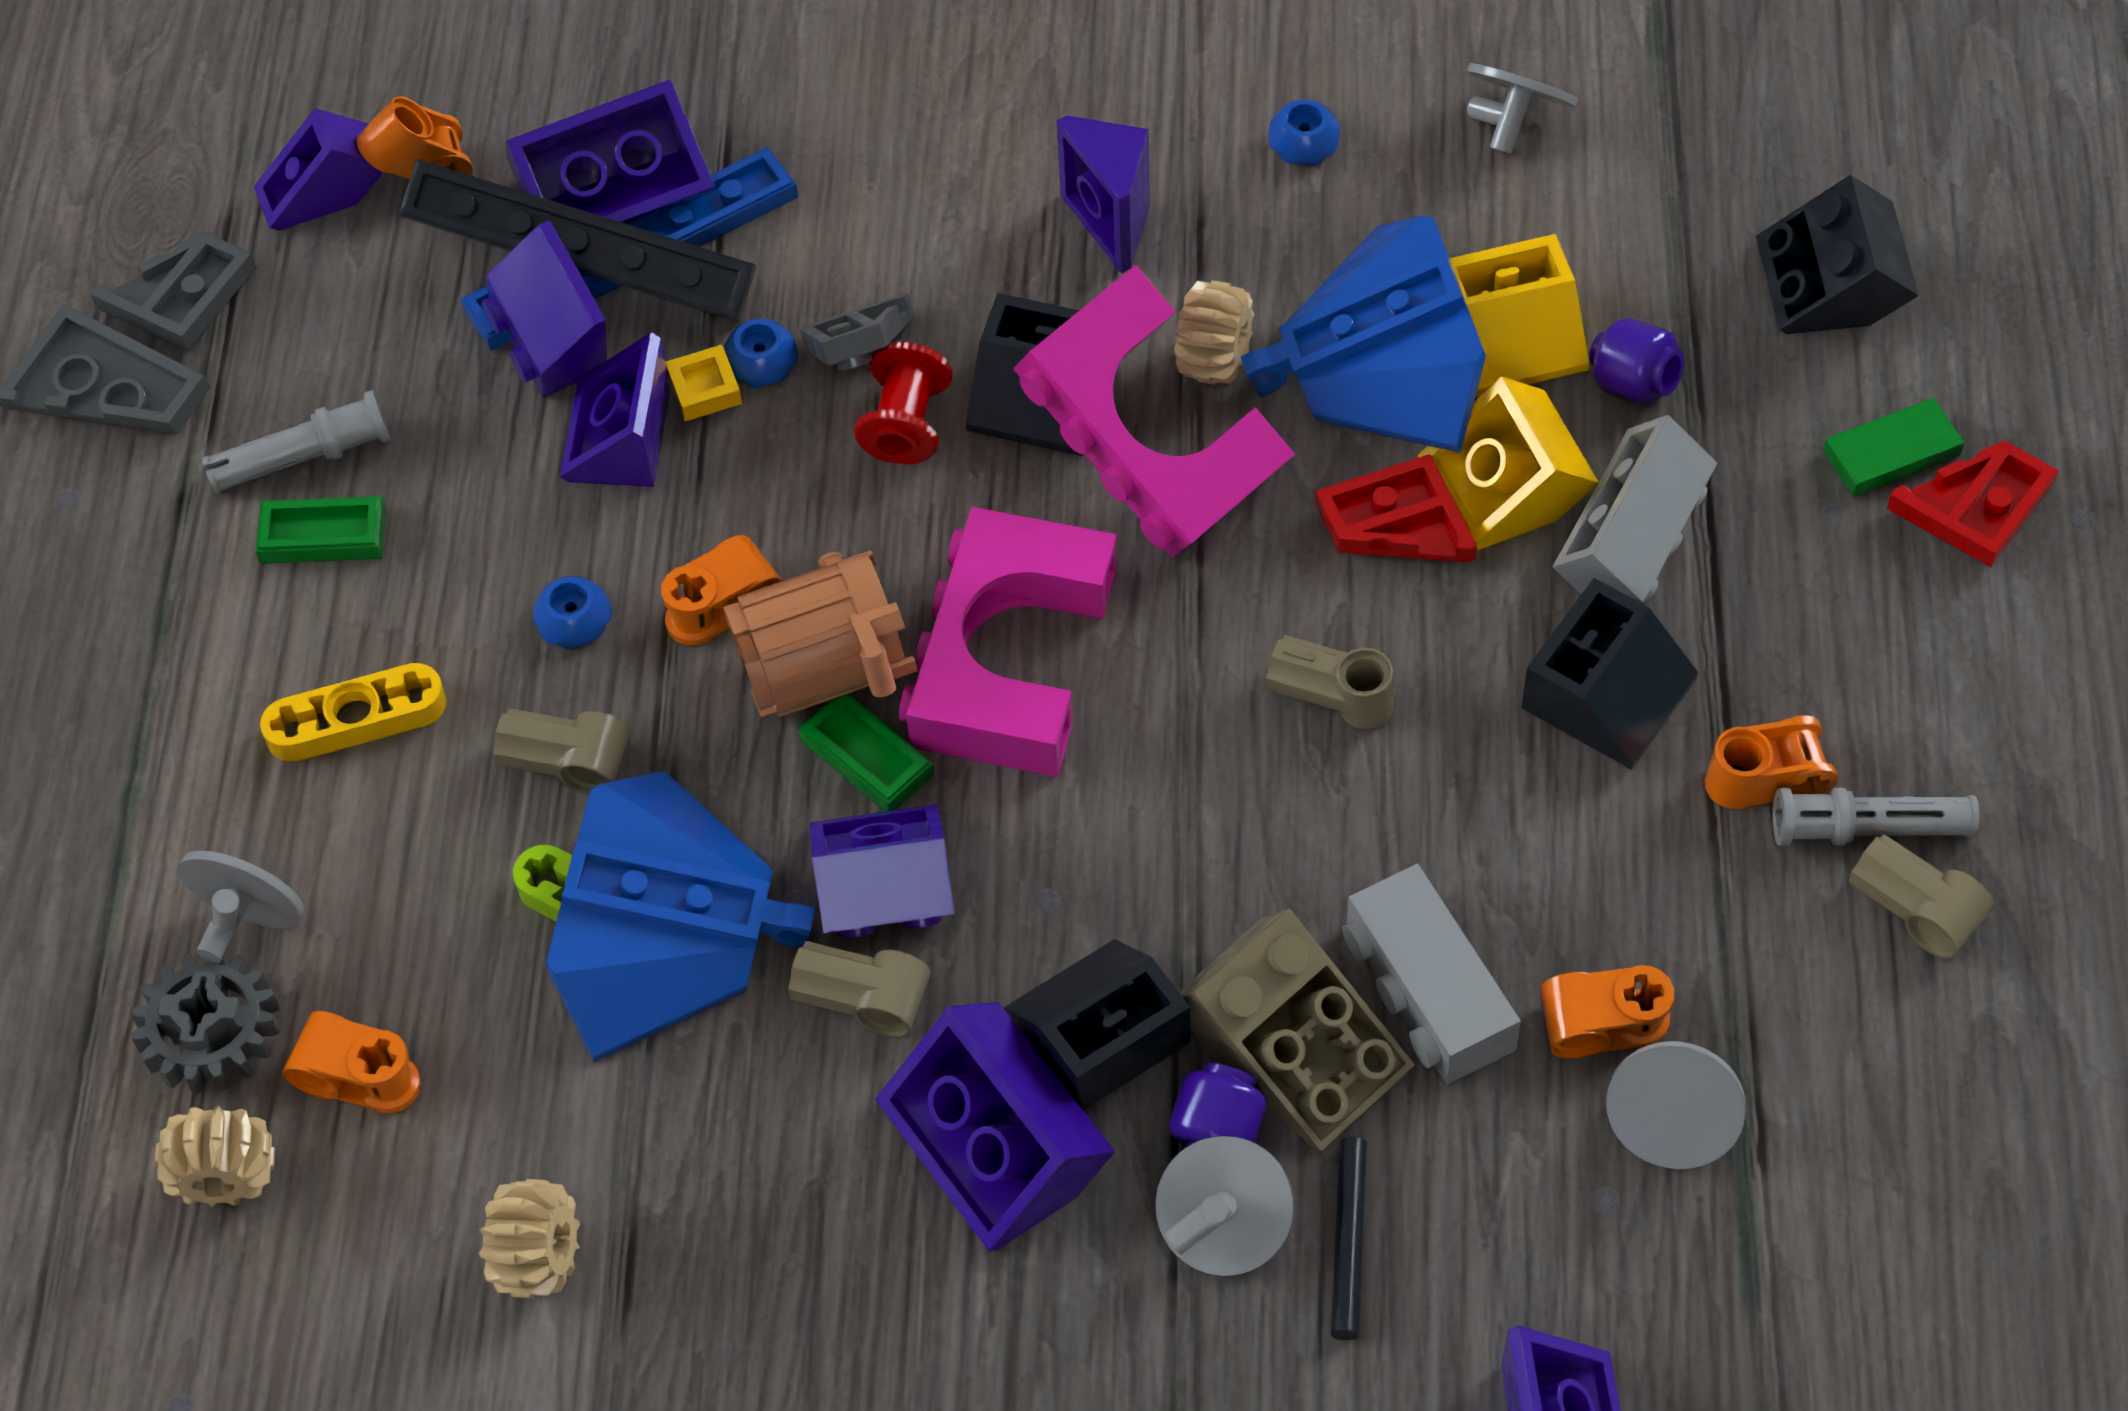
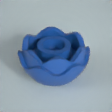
[1268,99,1340,166]
[724,318,798,388]
[533,576,612,649]

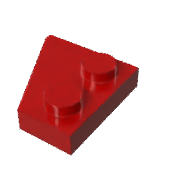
[1887,440,2059,567]
[1315,454,1477,562]

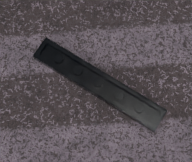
[399,159,756,323]

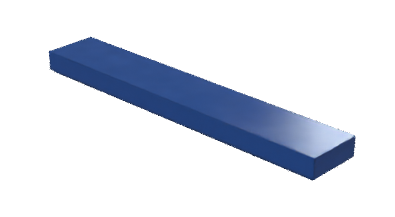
[460,147,798,351]

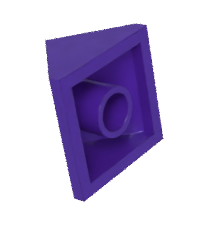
[1057,115,1150,273]
[560,332,671,487]
[1501,1325,1621,1411]

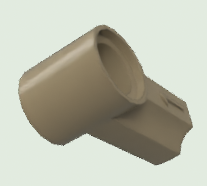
[1266,635,1395,729]
[493,708,631,795]
[1848,834,1993,958]
[788,941,931,1038]

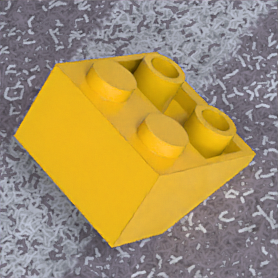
[1450,234,1590,397]

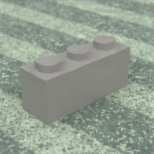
[1552,415,1717,604]
[1342,863,1521,1085]

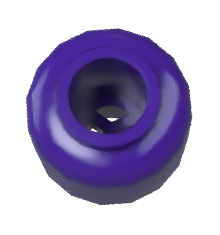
[1589,318,1684,405]
[1168,1062,1267,1148]

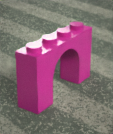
[1013,265,1295,558]
[899,506,1118,777]

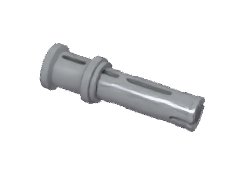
[202,389,392,494]
[1773,787,1980,846]

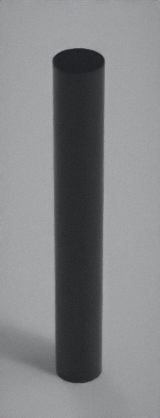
[1331,1137,1367,1340]

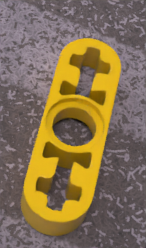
[260,663,447,762]

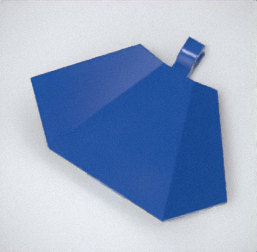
[1241,215,1486,453]
[546,771,815,1062]

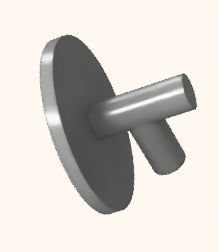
[1466,63,1579,154]
[177,851,304,963]
[1606,1041,1746,1169]
[1156,1136,1294,1276]

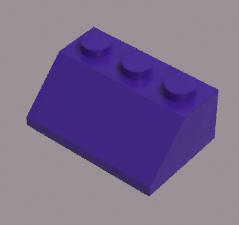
[506,79,715,223]
[875,1002,1115,1252]

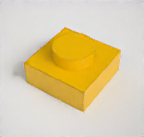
[666,345,742,421]

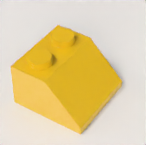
[1417,376,1599,551]

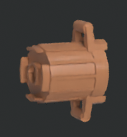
[723,550,918,717]

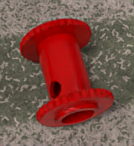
[854,342,953,465]

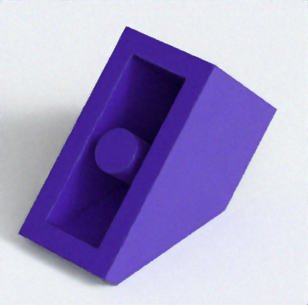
[254,108,383,231]

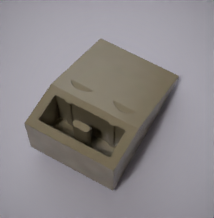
[1179,908,1415,1152]

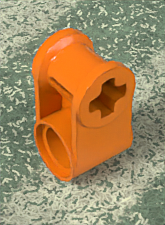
[356,96,473,180]
[661,535,783,646]
[1704,715,1838,809]
[1539,965,1674,1059]
[282,1011,422,1114]

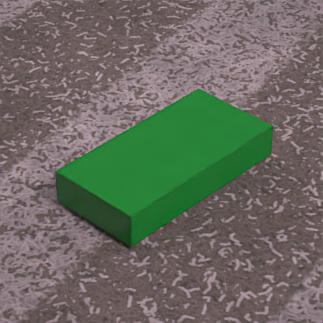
[1823,398,1965,497]
[255,496,386,564]
[798,694,934,811]

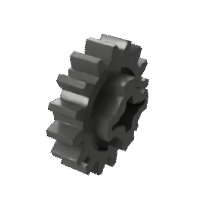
[130,953,280,1093]

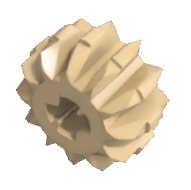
[1174,280,1254,385]
[155,1105,275,1208]
[479,1179,580,1299]

